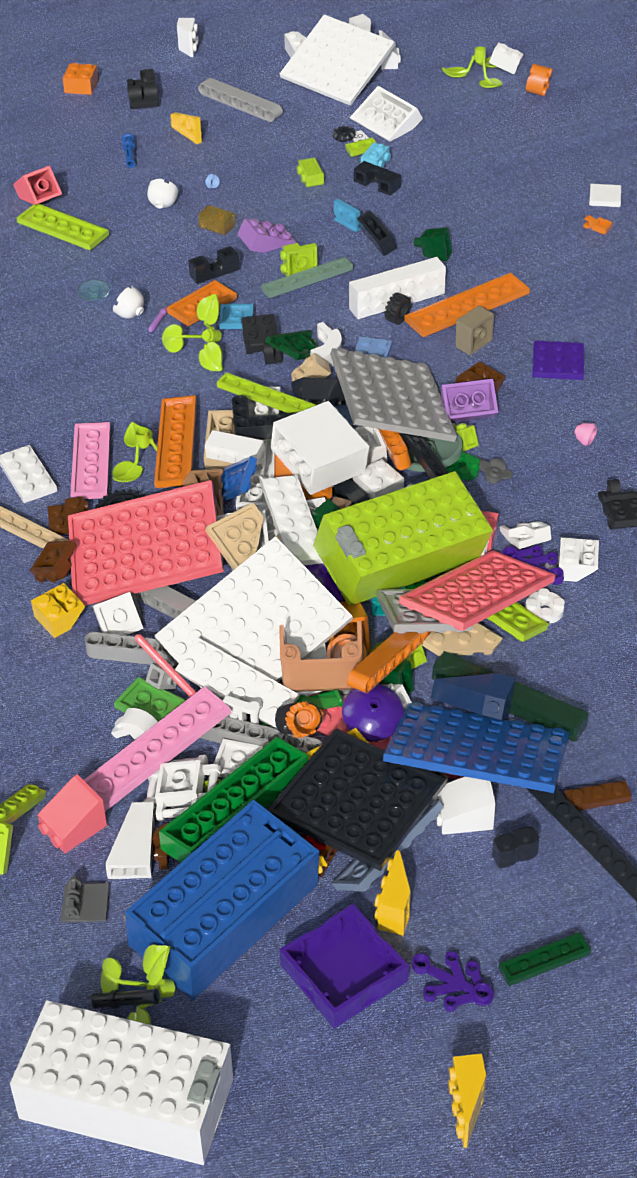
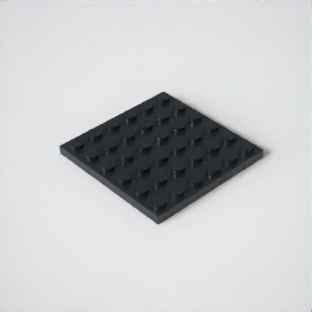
[268,728,446,871]

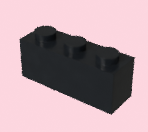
[357,210,397,256]

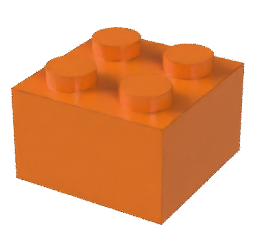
[63,63,98,95]

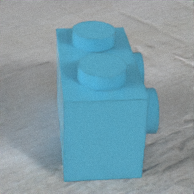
[361,143,391,168]

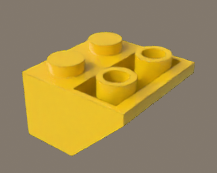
[31,583,85,638]

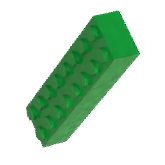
[159,737,309,863]

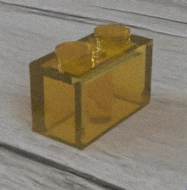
[198,205,235,235]

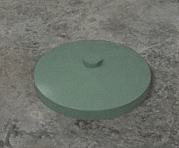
[405,431,463,472]

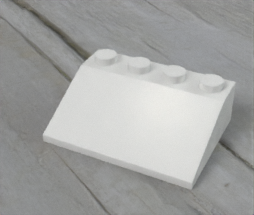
[350,86,423,142]

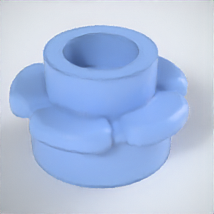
[205,174,220,188]

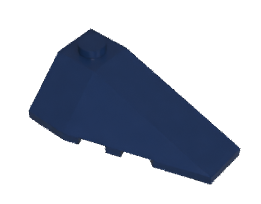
[431,673,516,720]

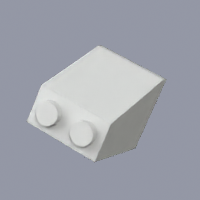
[434,777,495,834]

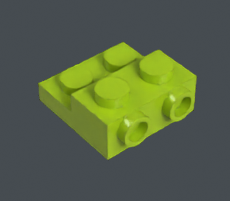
[280,243,317,276]

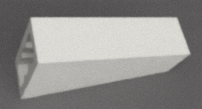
[106,802,155,879]

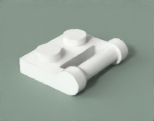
[223,695,260,724]

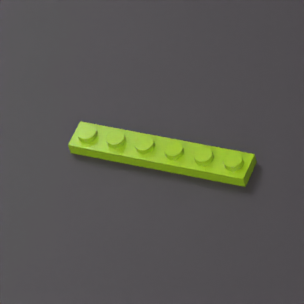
[217,372,316,413]

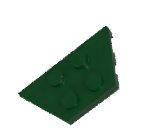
[265,330,319,360]

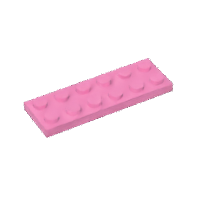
[71,422,111,499]

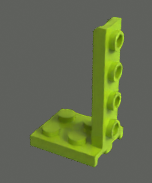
[0,784,46,875]

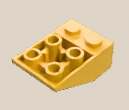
[375,850,410,936]
[448,1054,486,1148]

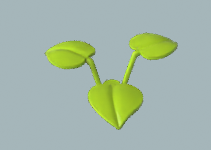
[442,46,502,88]
[162,294,223,371]
[112,422,194,482]
[100,945,175,1025]

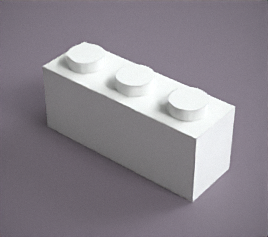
[205,430,264,468]

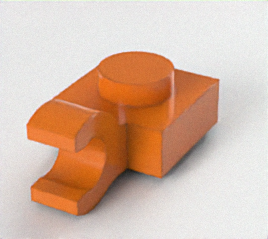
[583,215,613,235]

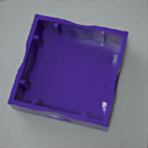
[279,904,409,1029]

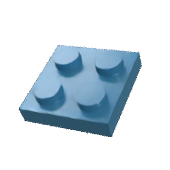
[219,304,253,330]

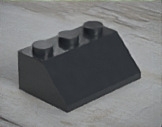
[291,377,346,406]

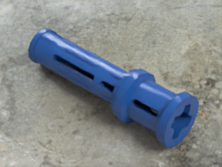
[122,133,135,168]

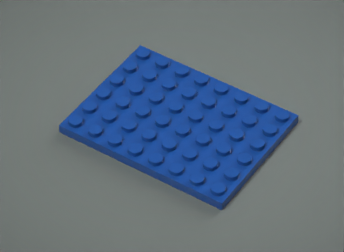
[383,702,570,793]

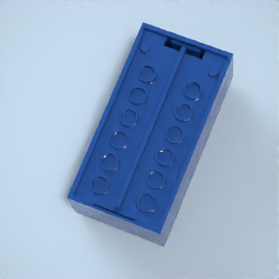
[125,800,319,1001]

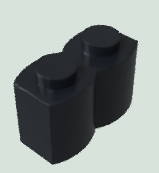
[492,826,540,868]

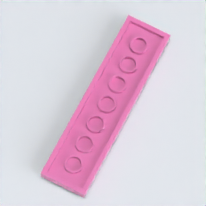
[84,686,232,811]

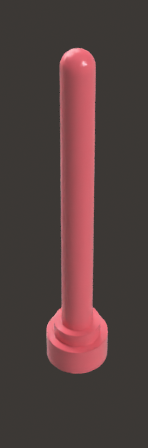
[135,634,197,697]

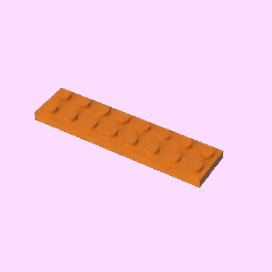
[404,272,530,337]
[154,395,197,488]

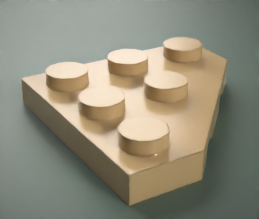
[205,503,264,570]
[422,623,503,656]

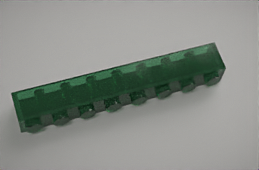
[432,651,589,742]

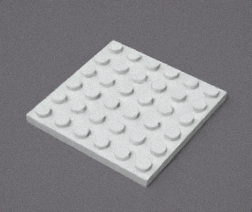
[280,15,395,106]

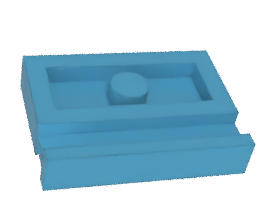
[334,199,360,232]

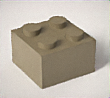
[455,306,494,355]

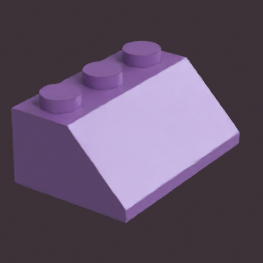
[441,379,498,423]

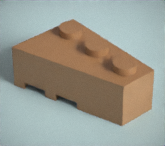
[182,469,223,516]

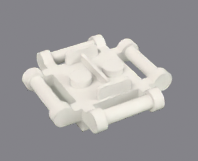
[144,755,221,821]

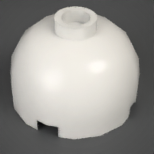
[147,179,178,209]
[113,285,144,319]

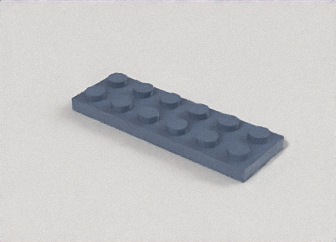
[332,801,444,892]

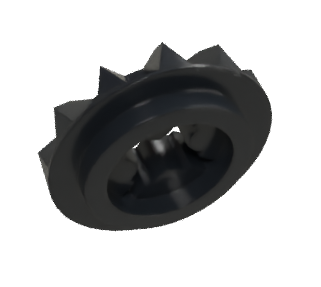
[332,126,356,142]

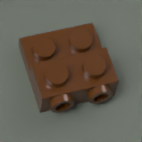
[47,497,89,535]
[29,540,76,583]

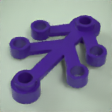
[502,545,564,585]
[412,951,494,1012]

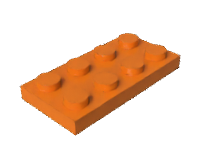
[167,280,237,327]

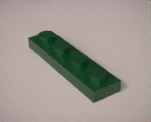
[498,932,591,986]

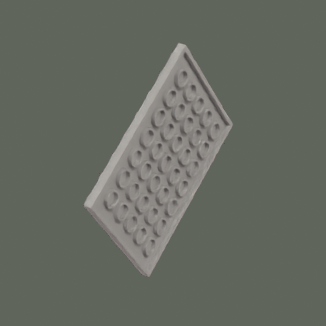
[330,348,457,442]

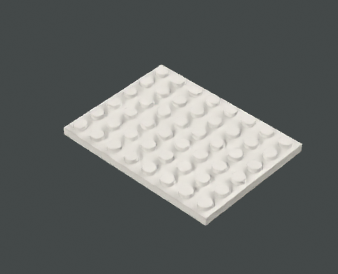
[154,536,353,701]

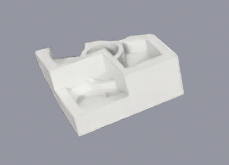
[500,521,551,549]

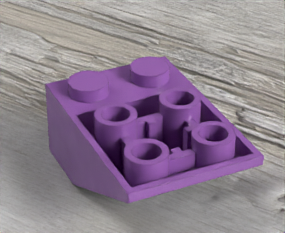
[238,218,296,253]

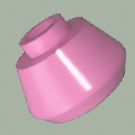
[575,423,597,446]

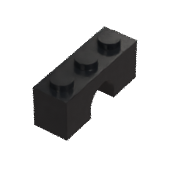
[354,161,401,196]
[188,246,239,284]

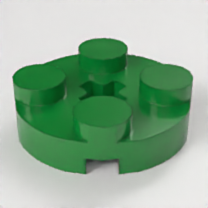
[445,451,480,481]

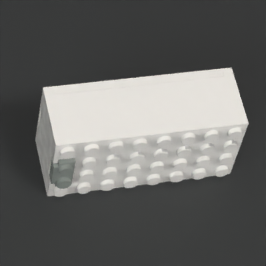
[10,1000,233,1165]

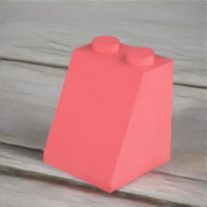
[13,166,62,205]
[38,774,107,853]

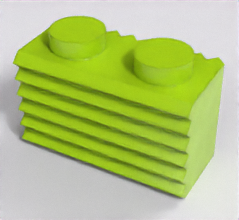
[296,157,324,188]

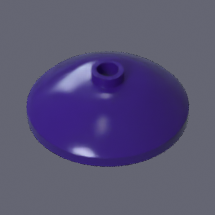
[342,684,404,742]

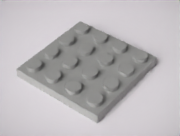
[377,589,473,634]

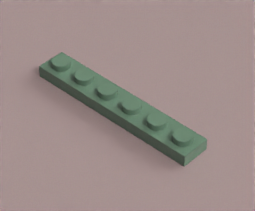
[261,257,353,298]

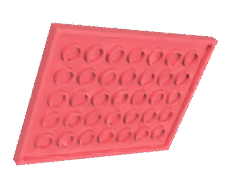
[68,480,224,606]

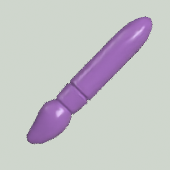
[148,307,167,333]

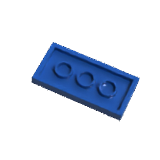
[221,456,257,502]

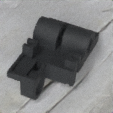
[127,69,159,109]
[241,314,282,365]
[598,479,637,530]

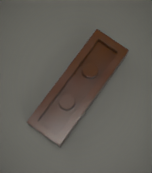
[563,780,632,811]

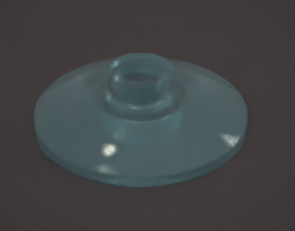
[77,280,110,301]

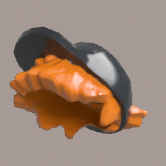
[275,701,324,738]

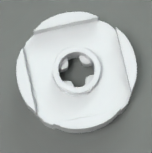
[525,588,565,624]

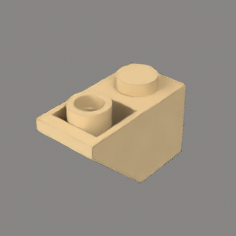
[291,353,331,381]

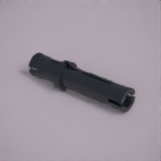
[91,989,160,1009]

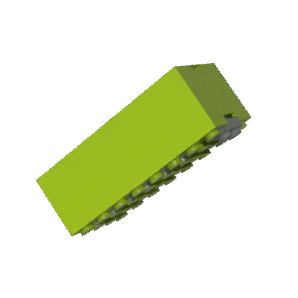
[313,471,493,606]

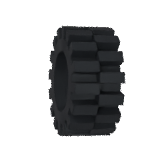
[384,292,411,325]

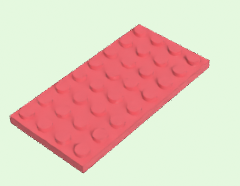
[399,550,555,630]

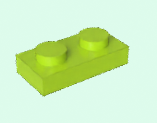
[345,137,376,157]

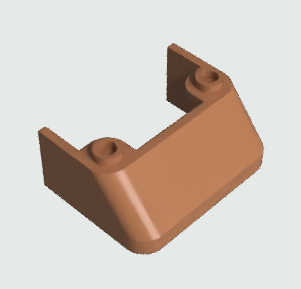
[279,621,364,692]

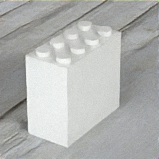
[271,401,369,495]

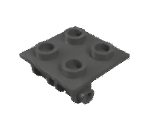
[61,876,109,922]

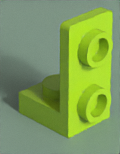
[452,423,479,451]

